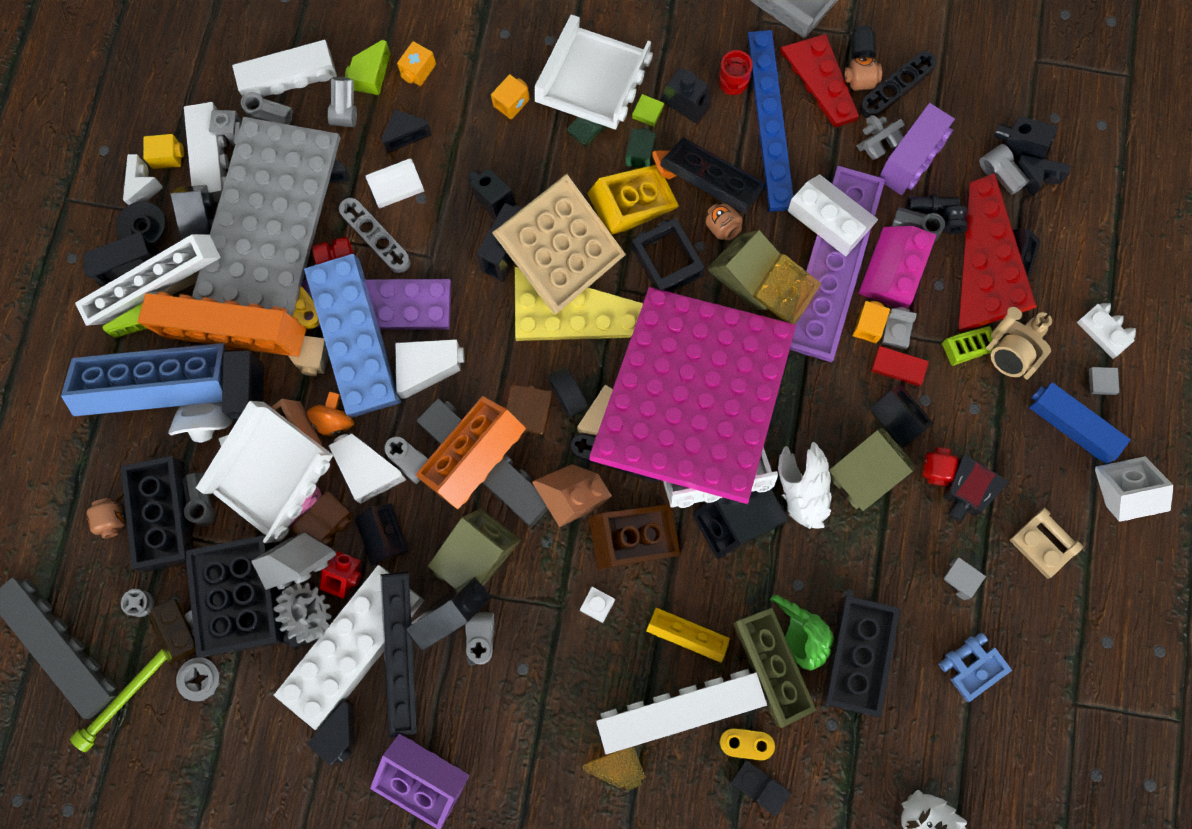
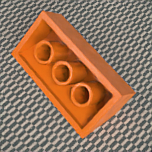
[415,396,526,509]

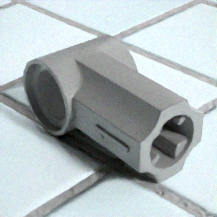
[328,77,357,128]
[241,92,293,125]
[979,144,1030,195]

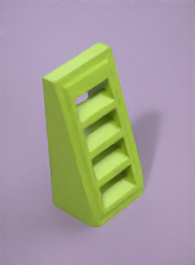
[102,303,148,338]
[942,326,996,366]

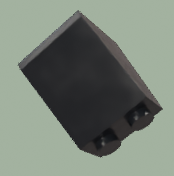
[692,488,789,560]

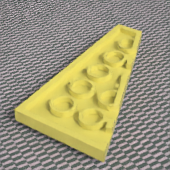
[515,267,643,341]

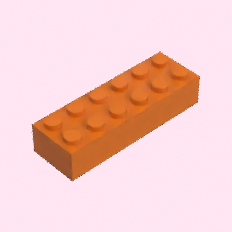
[137,292,306,357]

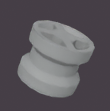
[121,589,155,617]

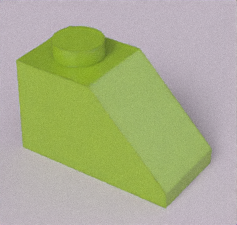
[345,40,391,95]

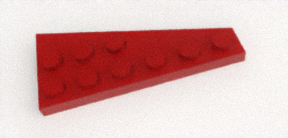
[959,174,1037,333]

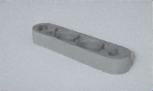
[339,198,411,273]

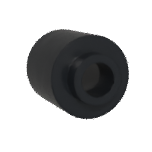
[851,25,876,60]

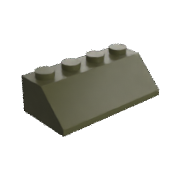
[734,608,816,728]

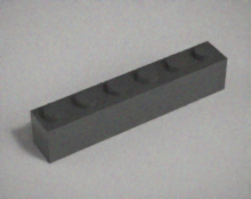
[417,399,549,528]
[0,577,119,719]

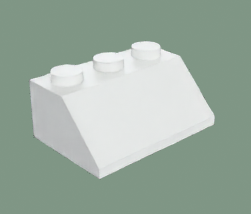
[788,174,878,256]

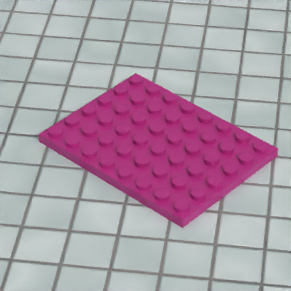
[590,287,796,504]

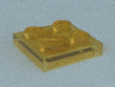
[753,254,821,325]

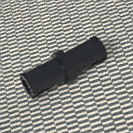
[906,194,960,214]

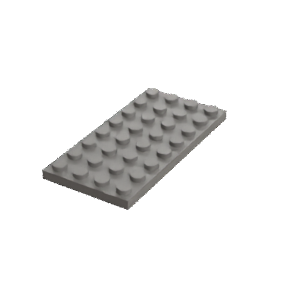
[192,117,340,316]

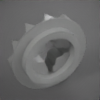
[176,658,220,701]

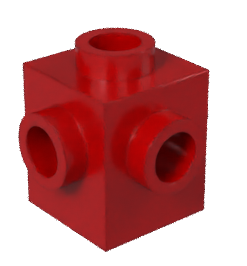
[319,551,362,599]

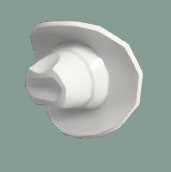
[168,402,232,443]

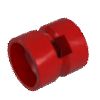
[718,50,753,95]
[312,236,354,265]

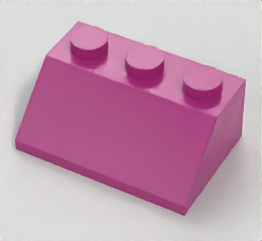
[858,226,936,308]

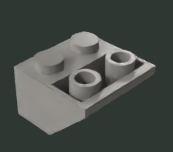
[251,533,336,590]

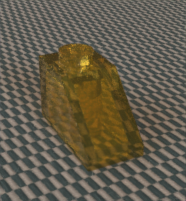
[582,746,645,790]

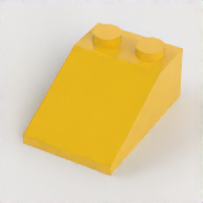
[587,165,679,235]

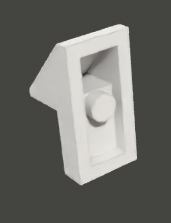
[123,154,163,205]

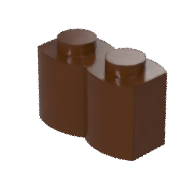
[291,491,354,547]

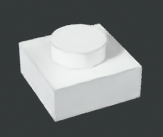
[580,587,615,623]

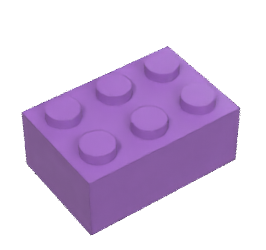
[879,103,955,195]

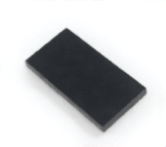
[660,137,767,214]

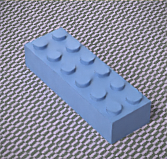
[304,254,401,417]
[61,343,228,416]

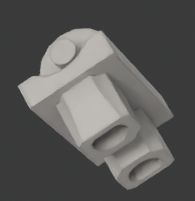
[856,115,905,160]

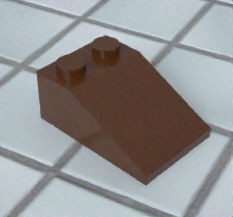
[589,504,681,570]

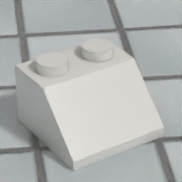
[1095,456,1173,522]

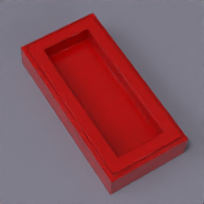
[871,346,929,387]

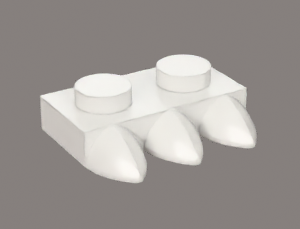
[1077,303,1136,359]

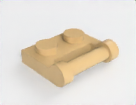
[1009,507,1084,579]

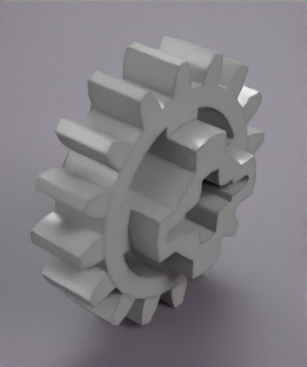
[274,583,332,643]

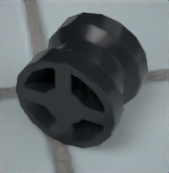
[943,206,968,234]

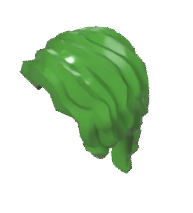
[770,594,834,671]

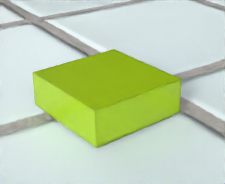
[632,94,664,127]

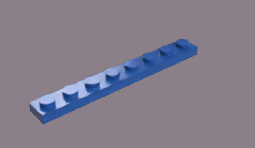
[747,30,793,212]

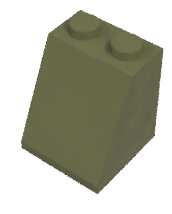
[706,230,798,310]
[829,428,917,511]
[428,508,521,590]

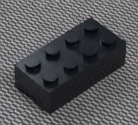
[121,456,194,572]
[821,596,900,717]

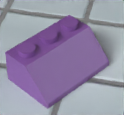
[370,734,469,829]

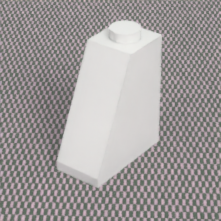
[396,340,465,399]
[329,434,406,504]

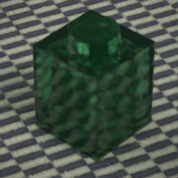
[626,128,656,168]

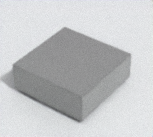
[1089,367,1119,395]

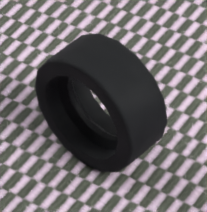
[547,366,588,417]

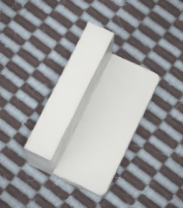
[366,159,424,209]

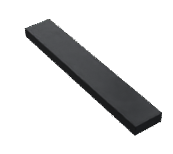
[380,572,417,738]

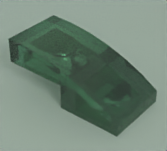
[567,117,607,147]

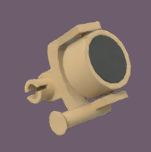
[986,307,1052,380]

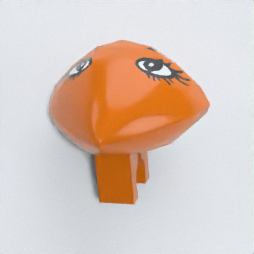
[306,392,354,436]

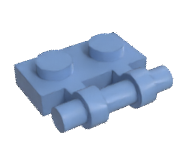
[938,633,1012,702]

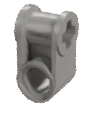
[385,437,428,484]
[465,612,494,665]

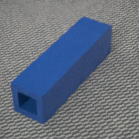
[1029,382,1131,464]

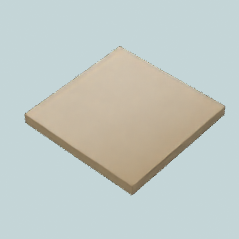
[492,174,626,314]

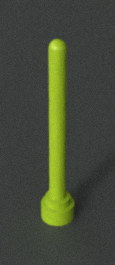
[70,649,167,753]

